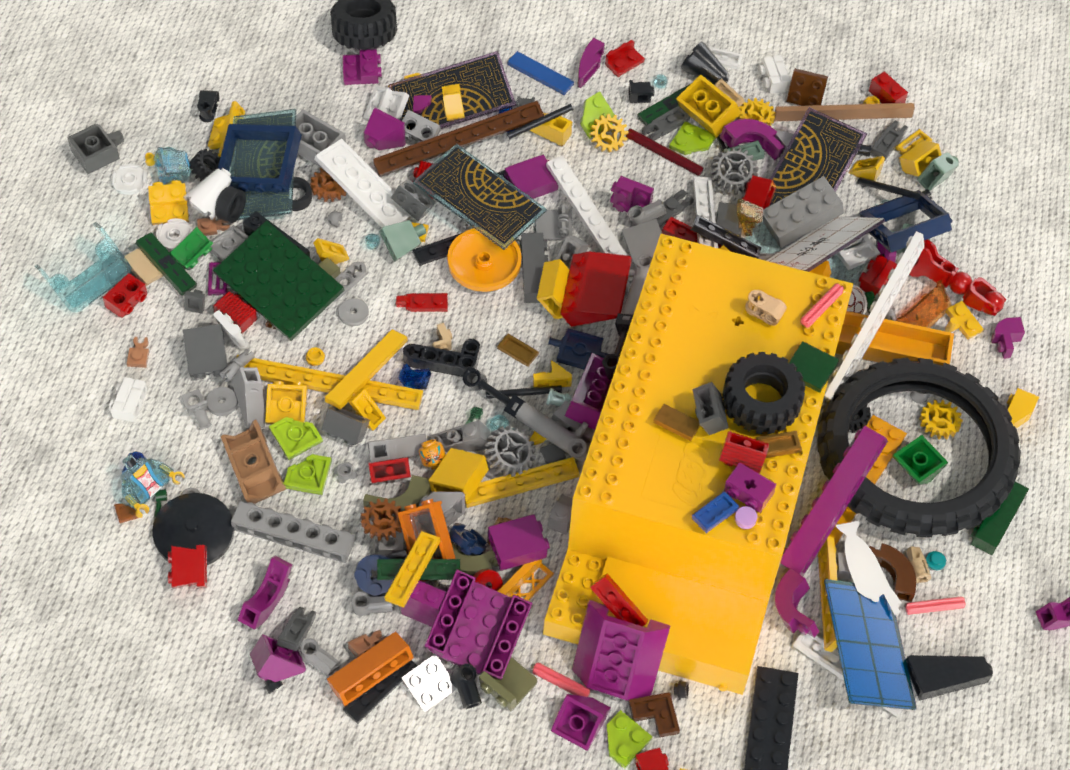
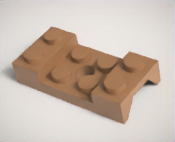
[221,420,286,504]

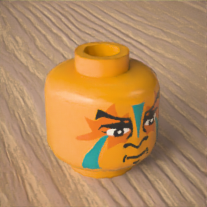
[418,439,446,470]

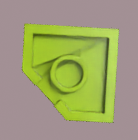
[580,91,618,138]
[669,121,716,155]
[269,417,323,460]
[284,454,332,495]
[606,710,653,768]

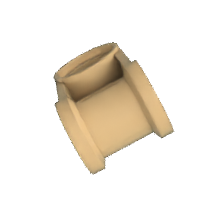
[745,290,787,326]

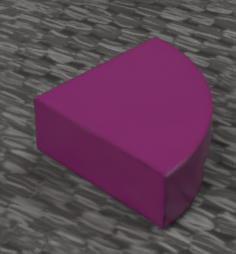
[413,95,432,114]

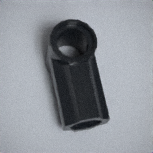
[451,663,482,709]

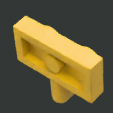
[945,301,984,340]

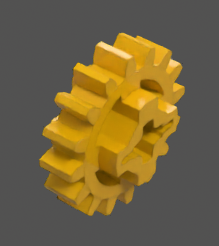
[737,98,776,126]
[589,114,628,153]
[919,400,963,440]

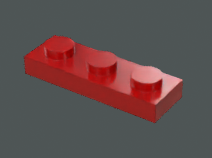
[590,573,648,627]

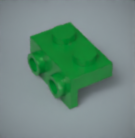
[170,227,213,269]

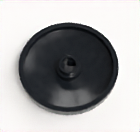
[152,493,234,565]

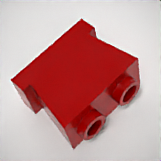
[168,545,207,589]

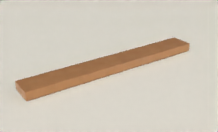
[774,103,915,121]

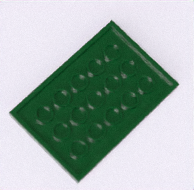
[213,220,345,341]

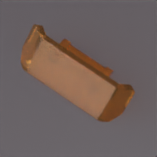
[896,280,952,328]

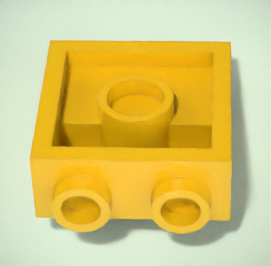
[148,180,189,225]
[265,381,308,424]

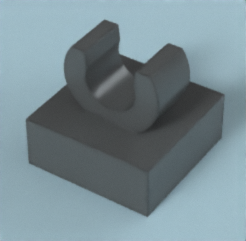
[184,289,205,314]

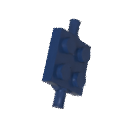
[548,328,609,370]

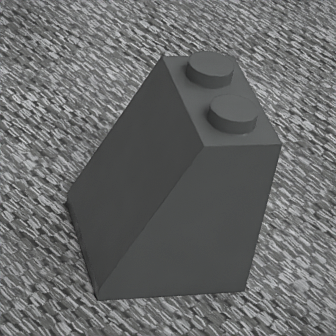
[183,324,228,380]

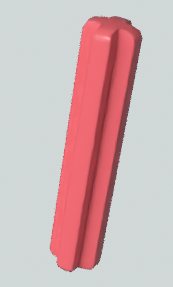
[800,284,844,328]
[905,596,965,615]
[532,662,590,697]

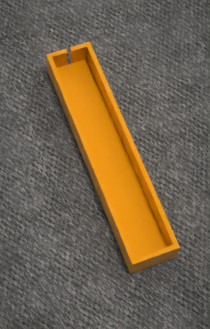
[835,311,954,366]

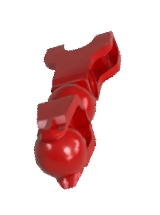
[909,239,1006,316]

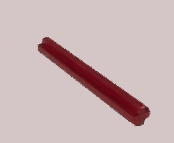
[626,128,704,176]

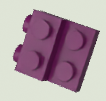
[343,49,382,85]
[610,176,654,213]

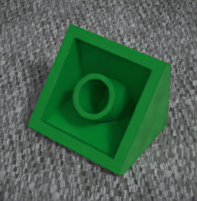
[892,435,948,485]

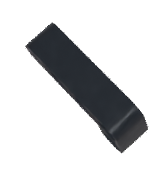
[403,339,480,377]

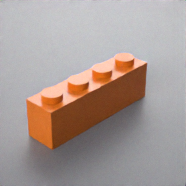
[327,631,414,706]

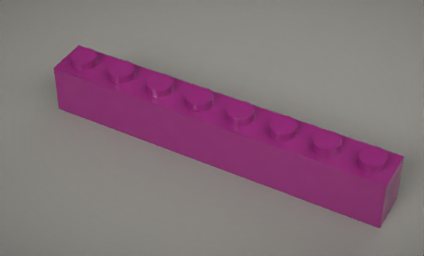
[780,426,888,576]

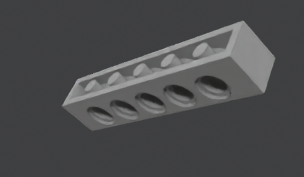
[231,501,354,563]

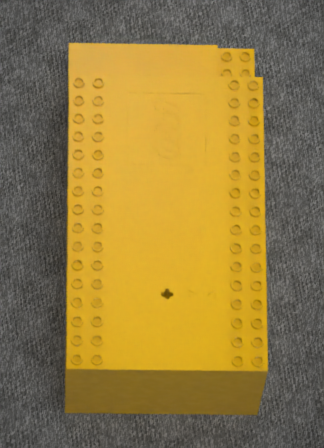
[543,234,853,695]

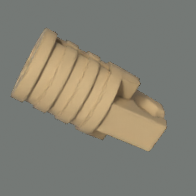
[906,546,932,583]

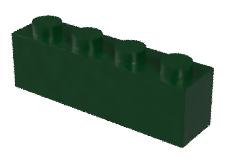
[970,481,1029,556]

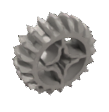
[710,147,759,195]
[484,425,536,477]

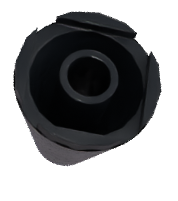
[681,41,729,85]

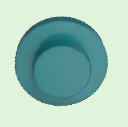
[926,551,946,571]

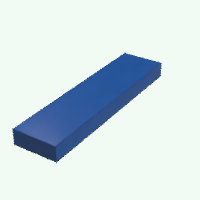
[507,51,574,96]

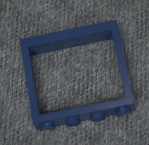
[218,124,302,193]
[859,190,953,253]

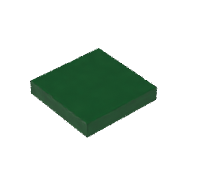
[789,341,839,393]

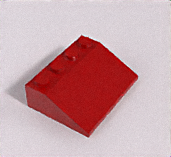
[560,251,632,327]

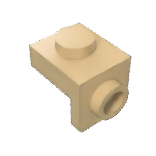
[432,323,453,350]

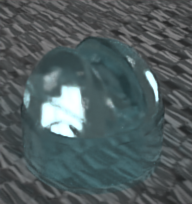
[654,74,668,89]
[365,234,380,250]

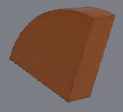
[114,504,138,523]

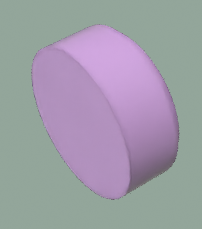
[735,506,757,529]

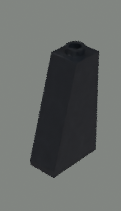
[904,655,993,701]

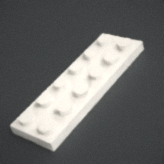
[314,139,412,228]

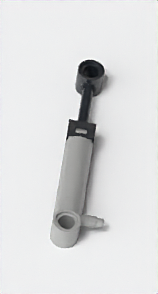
[602,254,653,380]
[463,368,590,461]

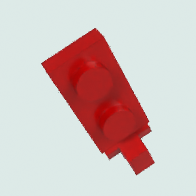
[396,293,448,312]

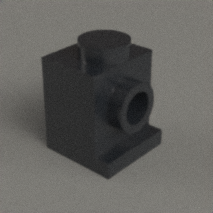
[628,80,654,104]

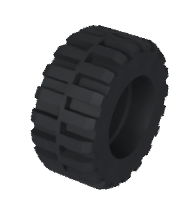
[330,0,397,50]
[722,352,805,434]

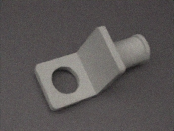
[182,389,212,430]

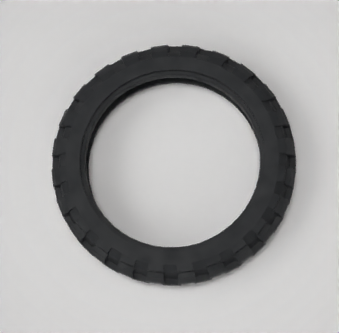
[817,358,1021,537]

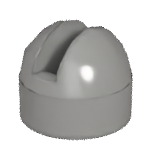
[328,211,342,227]

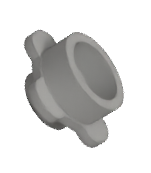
[334,462,357,483]

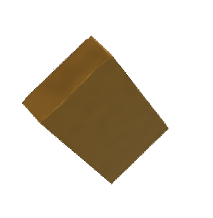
[497,334,539,367]
[654,404,701,441]
[755,431,802,458]

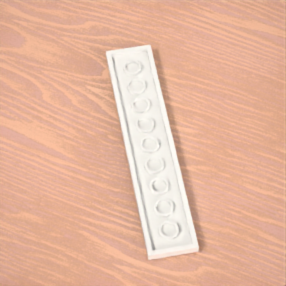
[824,231,924,403]

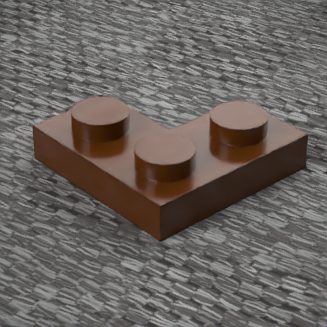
[629,692,680,738]

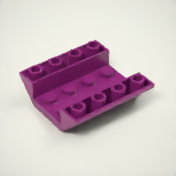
[424,570,533,680]
[572,600,670,700]

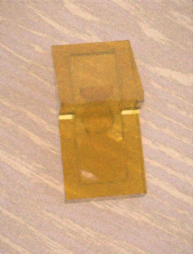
[737,199,763,236]

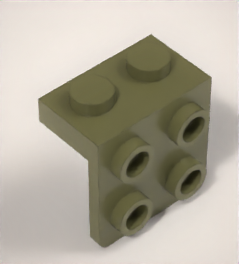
[479,657,538,712]

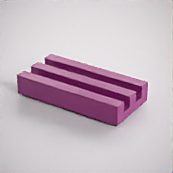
[208,262,227,296]

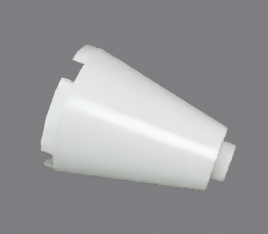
[183,168,232,220]

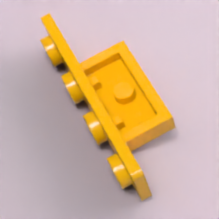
[208,101,245,165]

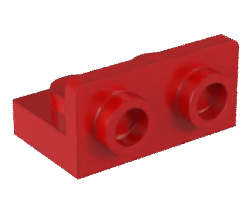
[605,40,645,77]

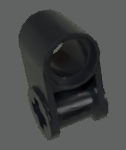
[197,90,220,123]

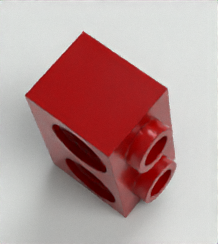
[103,273,147,318]

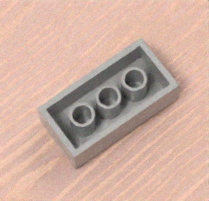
[761,176,844,248]

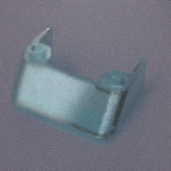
[34,222,131,312]

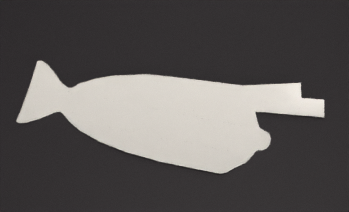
[836,521,901,615]

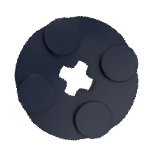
[449,523,487,555]
[354,554,394,596]

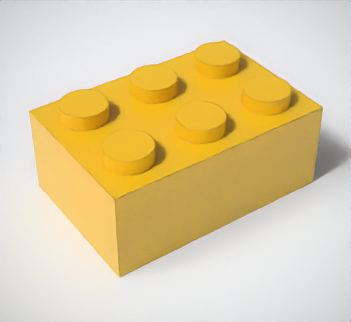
[676,74,741,138]

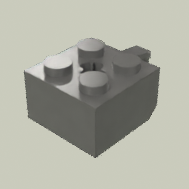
[67,124,124,174]

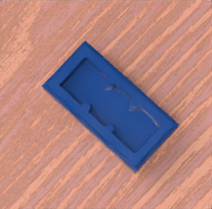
[692,491,739,533]

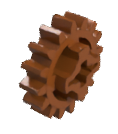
[310,168,346,202]
[361,498,402,541]

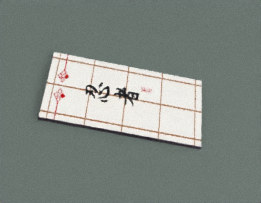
[766,216,885,272]

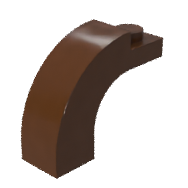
[869,543,917,602]

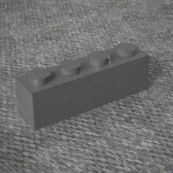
[521,233,548,303]

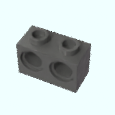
[391,179,436,221]

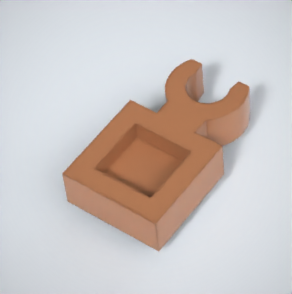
[197,217,230,236]
[127,337,149,368]
[348,630,386,658]

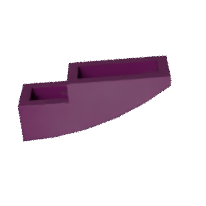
[578,37,605,88]

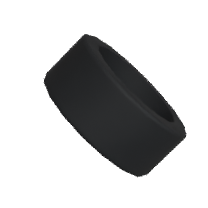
[289,177,312,211]
[215,186,246,223]

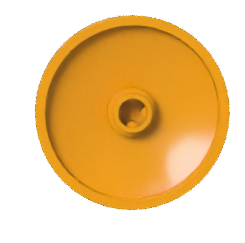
[448,227,521,292]

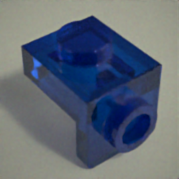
[399,364,432,389]

